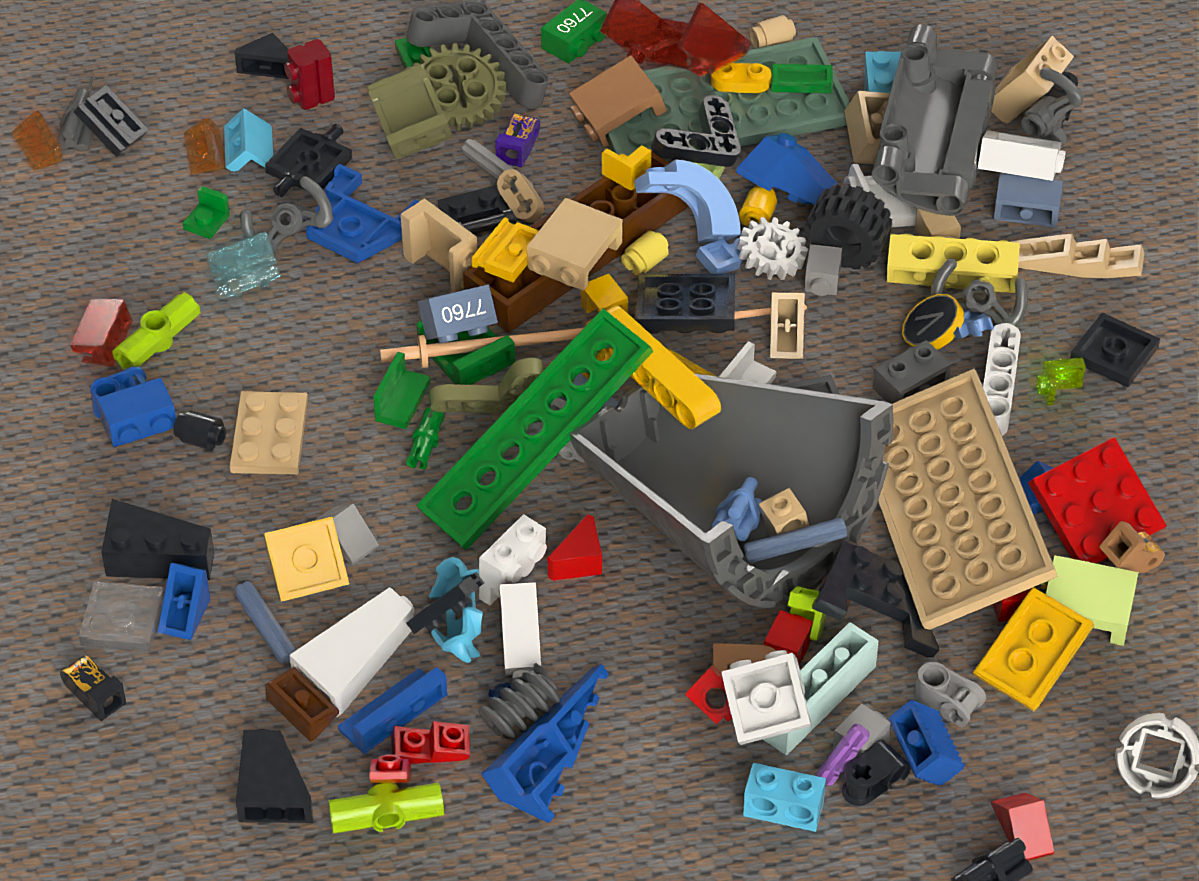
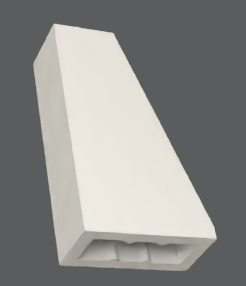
[290,587,414,717]

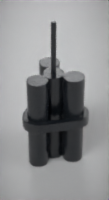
[951,837,1033,881]

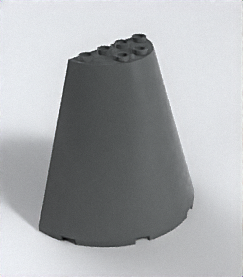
[569,373,894,608]

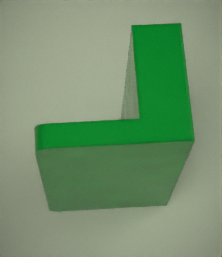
[373,352,431,429]

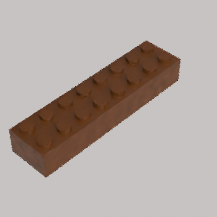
[463,147,689,333]

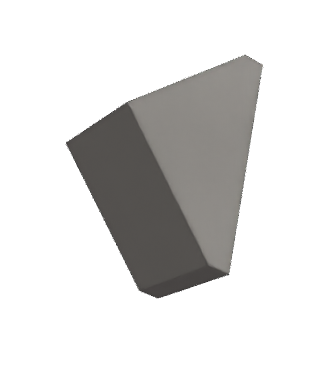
[314,503,379,565]

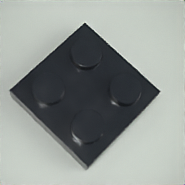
[1069,312,1160,387]

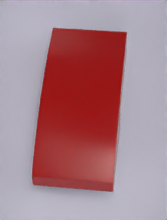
[391,721,470,764]
[369,755,411,783]

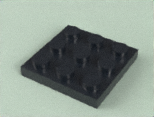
[635,274,735,333]

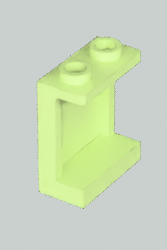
[1041,555,1139,646]

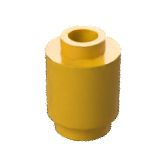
[739,185,777,227]

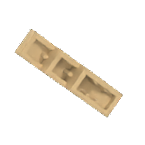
[1011,234,1145,278]

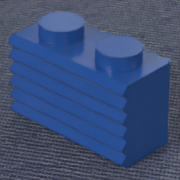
[889,700,965,786]

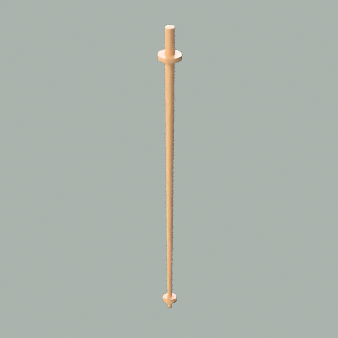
[380,304,807,368]

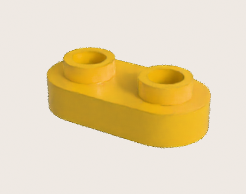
[710,62,772,93]

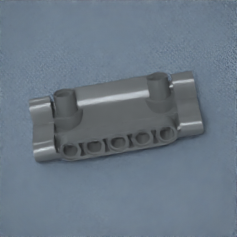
[872,24,998,216]

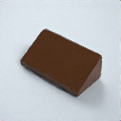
[265,667,339,742]

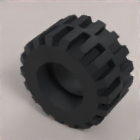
[804,184,893,270]

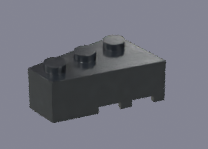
[101,499,215,580]

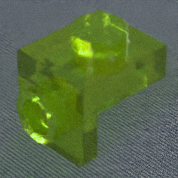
[1036,358,1086,406]

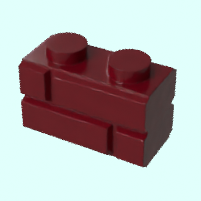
[284,39,335,111]

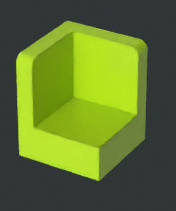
[788,586,826,641]

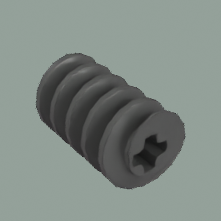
[479,663,560,740]

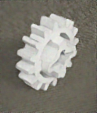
[737,217,808,280]

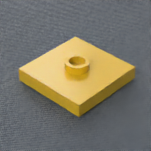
[263,517,349,602]

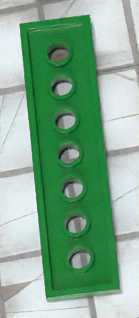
[416,308,653,550]

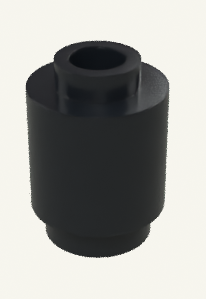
[173,410,226,451]

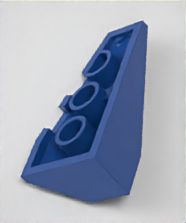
[736,133,837,205]

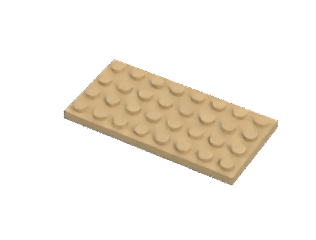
[878,368,1058,630]

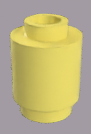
[621,231,669,276]

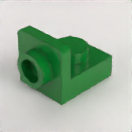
[183,186,230,239]

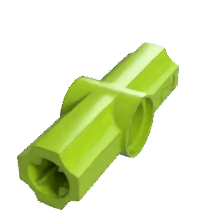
[112,292,201,370]
[328,782,444,834]

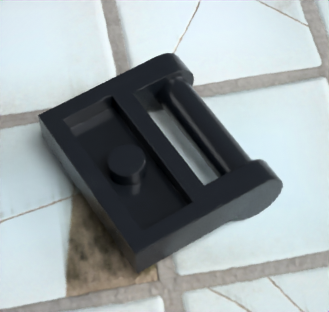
[438,185,516,234]

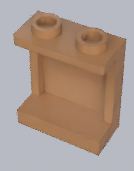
[569,55,667,147]

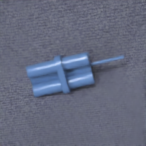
[712,477,763,541]

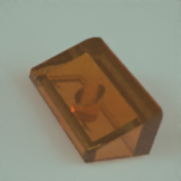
[12,110,63,171]
[184,117,227,175]

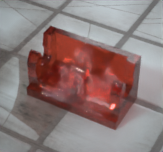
[70,299,133,367]

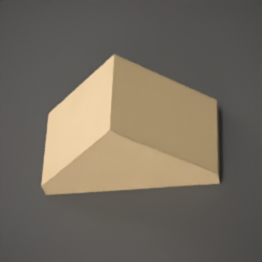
[770,292,805,359]

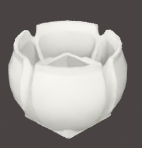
[1115,713,1199,799]

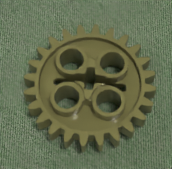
[413,43,506,131]

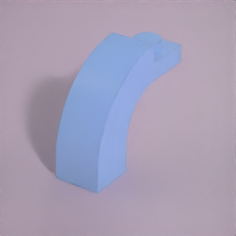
[635,160,741,243]

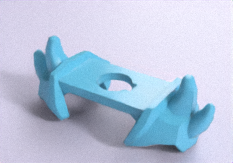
[429,557,483,663]

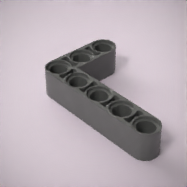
[406,0,549,109]

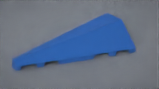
[481,664,608,823]

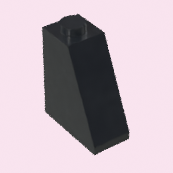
[236,729,314,823]

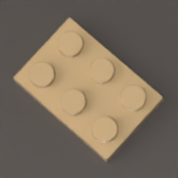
[230,391,308,475]

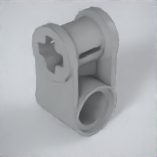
[914,662,986,728]

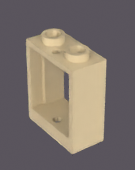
[991,36,1074,124]

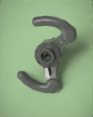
[1021,68,1083,146]
[240,176,333,258]
[930,258,1028,327]

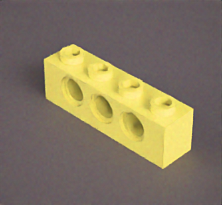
[887,234,1020,293]

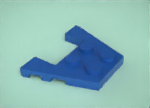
[306,164,420,263]

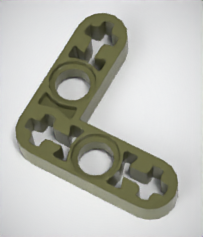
[429,358,544,413]

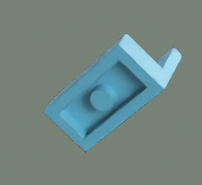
[224,108,274,171]

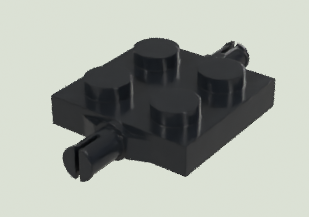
[265,124,352,197]

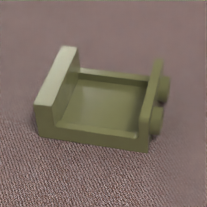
[367,64,453,159]

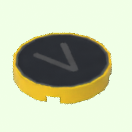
[902,294,964,350]

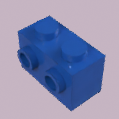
[97,378,176,448]

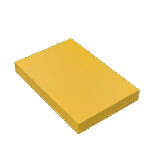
[973,587,1094,712]

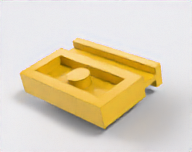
[472,217,539,283]

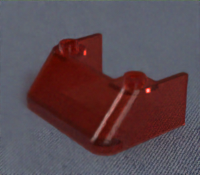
[600,0,752,77]

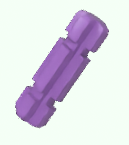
[817,723,870,786]

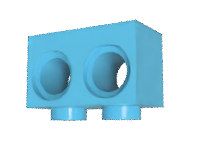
[743,763,826,832]

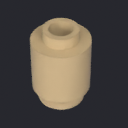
[749,15,796,49]

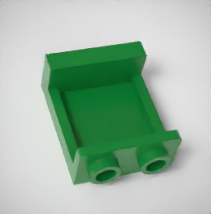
[416,321,516,385]

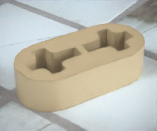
[497,169,544,223]

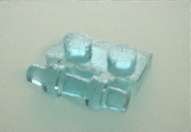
[206,231,281,299]

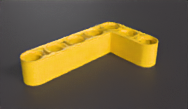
[583,306,721,430]

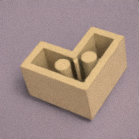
[844,91,890,164]

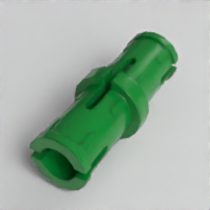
[406,407,445,470]

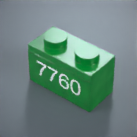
[541,0,608,64]

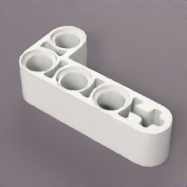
[983,323,1021,436]

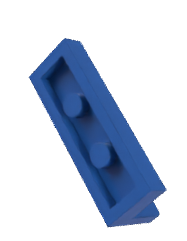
[338,667,448,755]

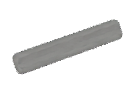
[461,139,533,193]

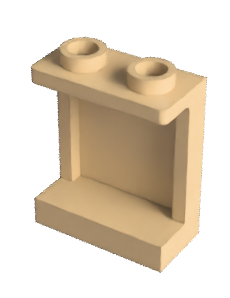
[401,198,478,293]
[527,198,622,291]

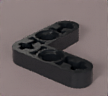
[651,95,741,167]

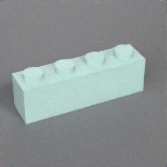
[763,622,879,756]

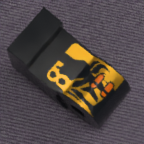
[60,655,126,721]

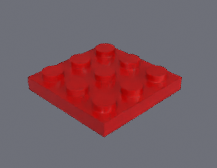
[1028,437,1167,564]

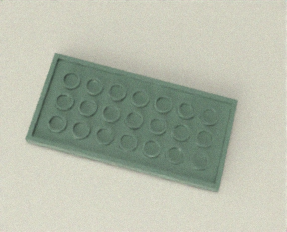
[587,37,850,161]

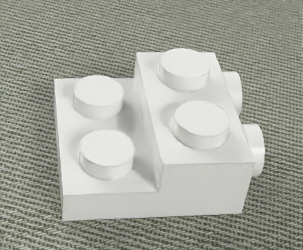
[479,514,547,605]
[721,650,812,745]

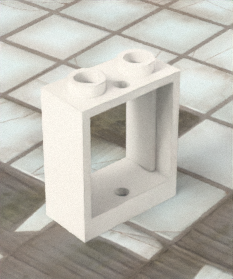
[977,130,1066,181]

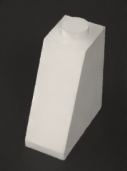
[500,582,541,681]

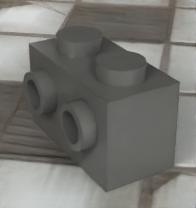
[873,340,952,404]

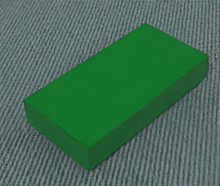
[771,64,833,94]

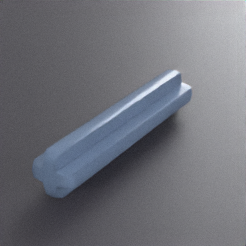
[744,518,847,563]
[235,581,295,664]

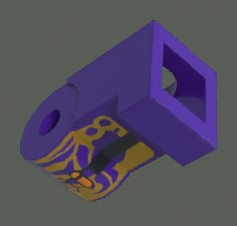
[495,113,540,168]

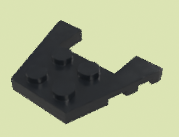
[812,541,939,657]

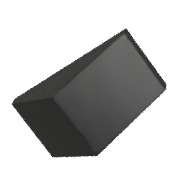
[234,33,288,79]

